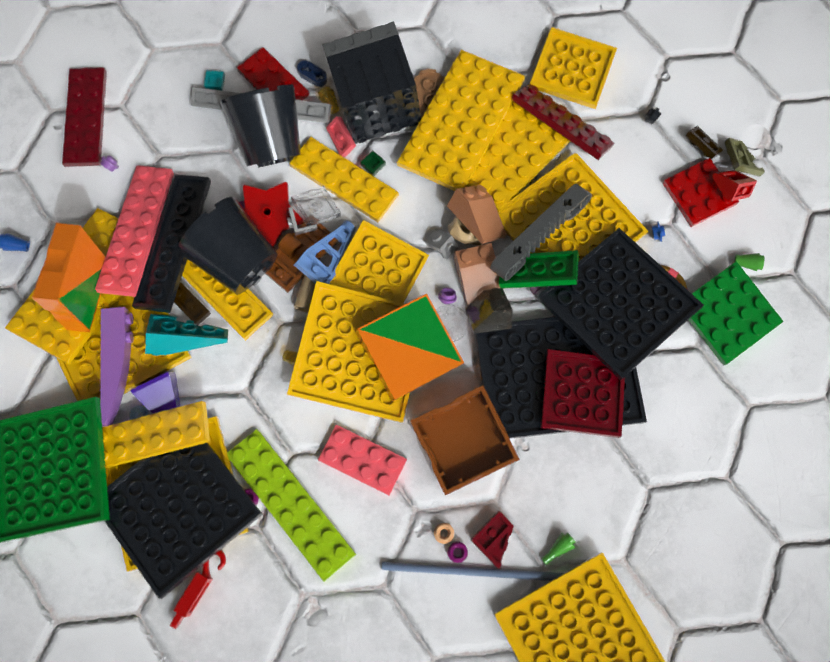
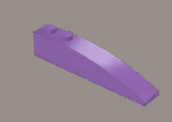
[100,307,134,427]

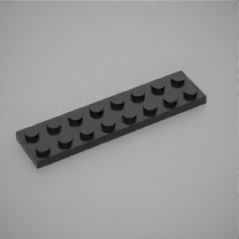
[132,175,211,313]

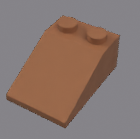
[447,185,507,244]
[454,243,505,311]

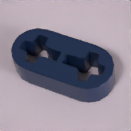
[297,60,328,87]

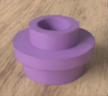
[100,155,119,172]
[438,288,457,304]

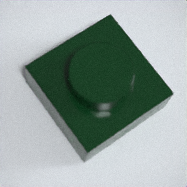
[360,150,386,176]

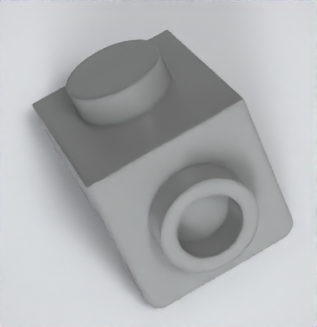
[425,228,458,260]

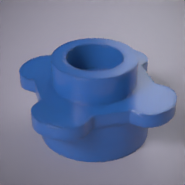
[652,221,665,242]

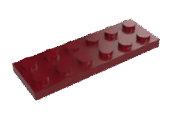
[62,67,107,167]
[511,84,615,160]

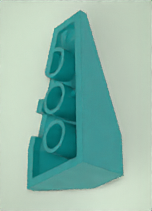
[145,314,228,356]

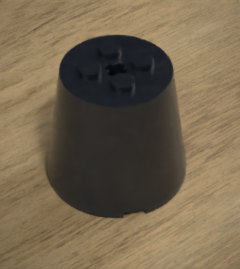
[220,85,301,168]
[178,197,278,295]

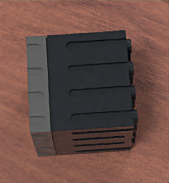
[322,21,421,144]

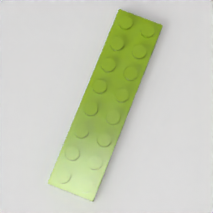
[227,429,357,582]

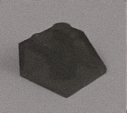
[465,288,513,333]

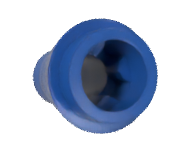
[0,233,30,252]

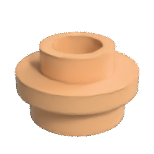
[434,523,454,544]

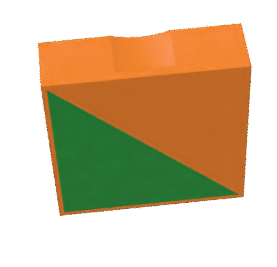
[32,223,106,333]
[355,294,464,402]

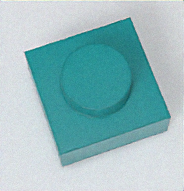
[204,70,225,91]

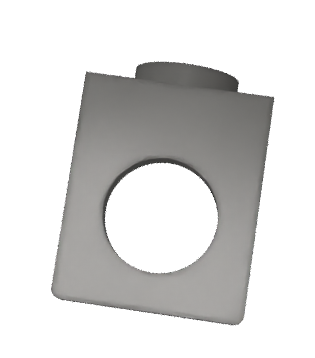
[287,207,317,235]

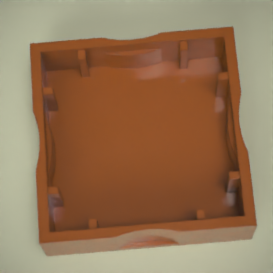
[410,385,520,495]

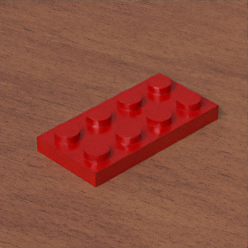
[237,47,310,101]

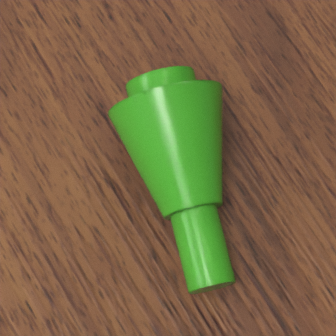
[541,532,576,565]

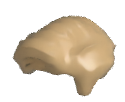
[447,217,482,245]

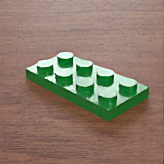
[499,250,579,289]

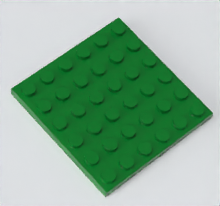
[0,397,110,543]

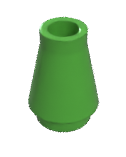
[734,253,765,272]

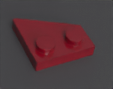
[470,511,514,569]

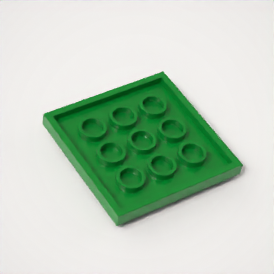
[689,261,784,366]

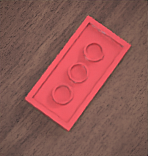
[318,425,407,496]

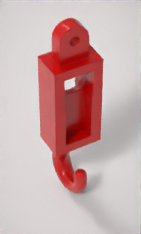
[170,550,226,630]

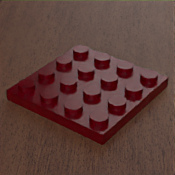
[540,349,625,438]

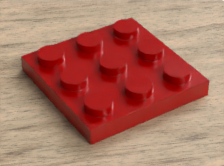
[662,158,739,227]

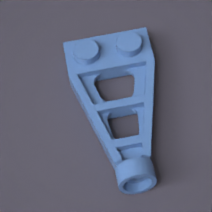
[294,220,356,284]

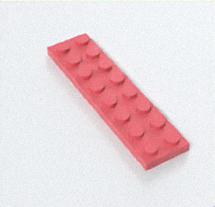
[95,165,174,297]

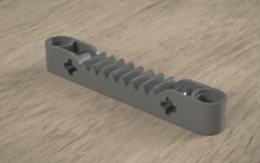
[490,184,592,281]

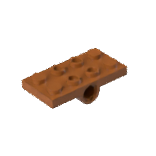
[265,215,338,293]

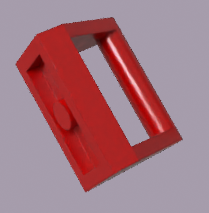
[712,170,757,201]

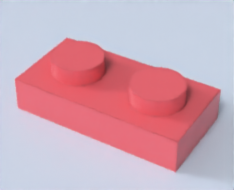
[326,116,356,157]

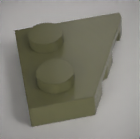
[724,138,765,176]

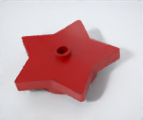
[243,182,304,247]

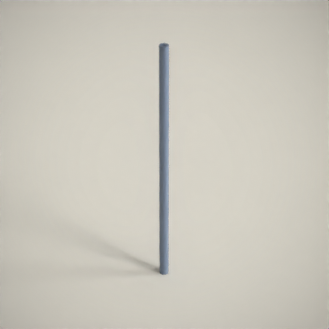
[382,562,564,581]

